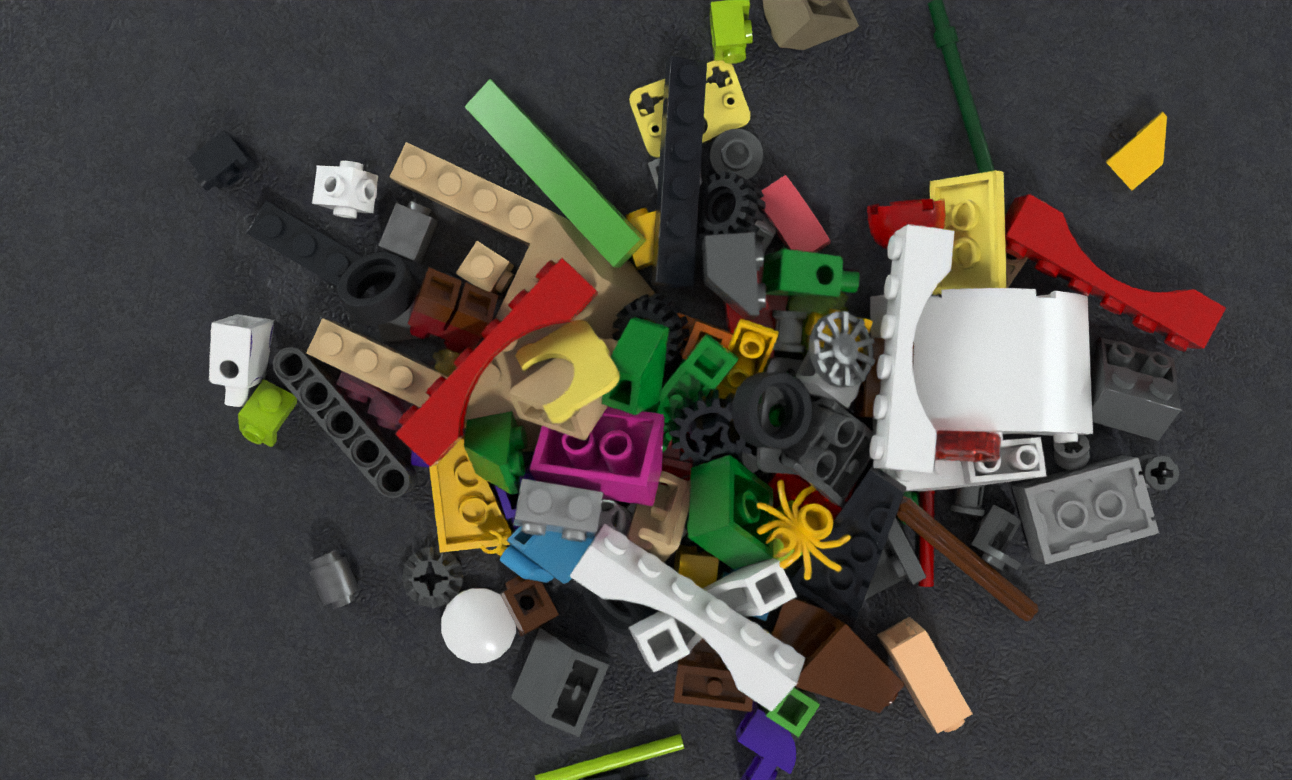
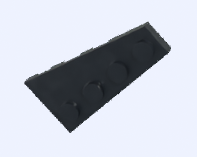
[790,465,907,629]

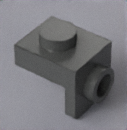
[971,504,1022,570]

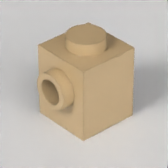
[456,241,514,294]

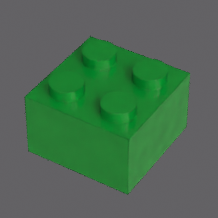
[687,455,773,569]

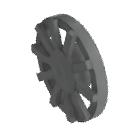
[809,311,875,388]

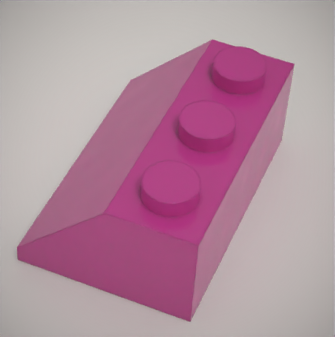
[529,407,664,506]

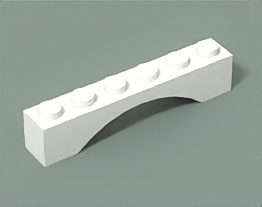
[869,225,954,473]
[570,524,805,712]

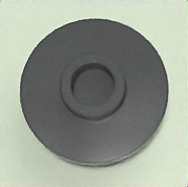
[710,129,763,180]

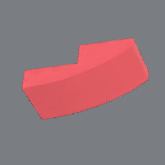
[760,175,831,253]

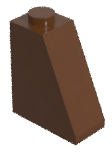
[795,614,905,713]

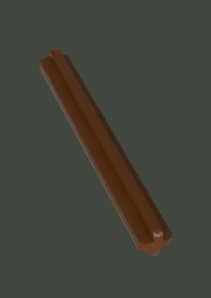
[896,496,1039,621]

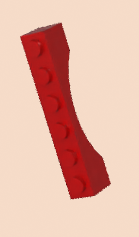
[1005,194,1226,352]
[395,258,598,467]

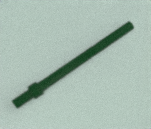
[927,0,1008,216]

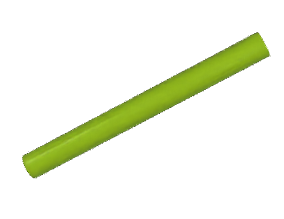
[535,734,685,780]

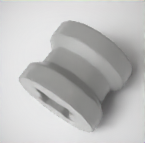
[594,499,633,536]

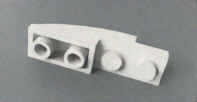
[882,437,1047,492]

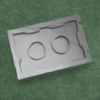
[1012,455,1159,564]

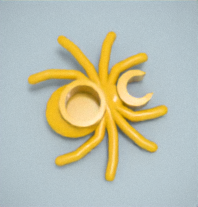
[756,480,851,580]

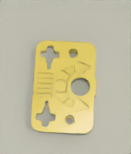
[629,60,750,158]

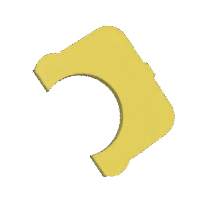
[515,320,620,424]

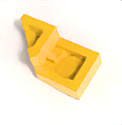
[1106,112,1167,190]

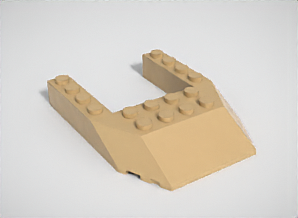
[306,142,661,452]

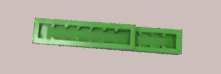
[465,79,647,268]

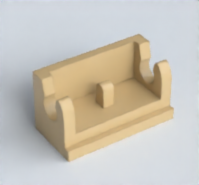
[626,471,690,563]

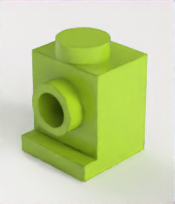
[709,0,753,64]

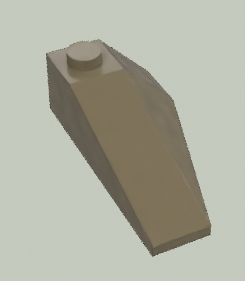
[762,0,859,50]

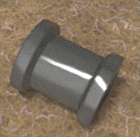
[772,310,807,352]
[1138,454,1179,490]
[950,485,985,516]

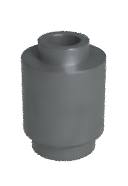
[309,549,360,609]

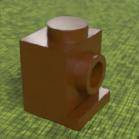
[501,576,559,637]

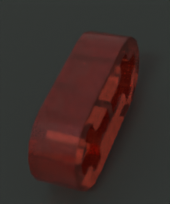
[934,430,1001,462]

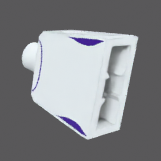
[209,314,274,407]

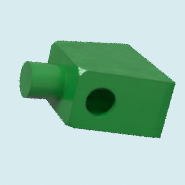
[761,249,860,300]

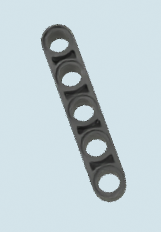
[273,347,417,498]

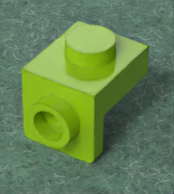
[238,379,297,447]

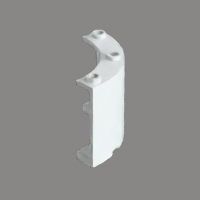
[870,288,1093,443]

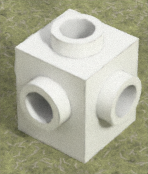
[312,161,378,219]

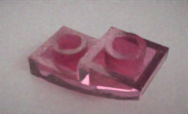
[336,371,407,431]

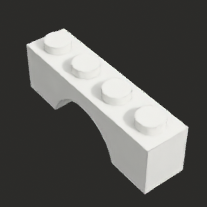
[628,558,797,672]

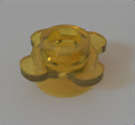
[432,347,462,377]

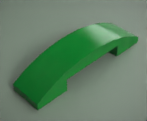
[643,333,739,452]

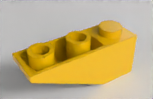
[708,318,779,421]

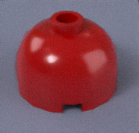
[867,199,946,250]

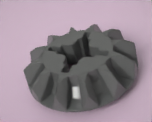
[401,547,463,609]

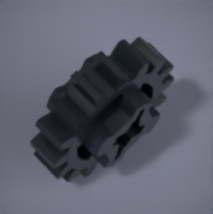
[670,389,752,468]

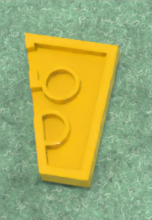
[429,435,513,553]

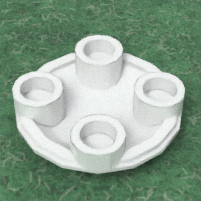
[441,588,516,663]

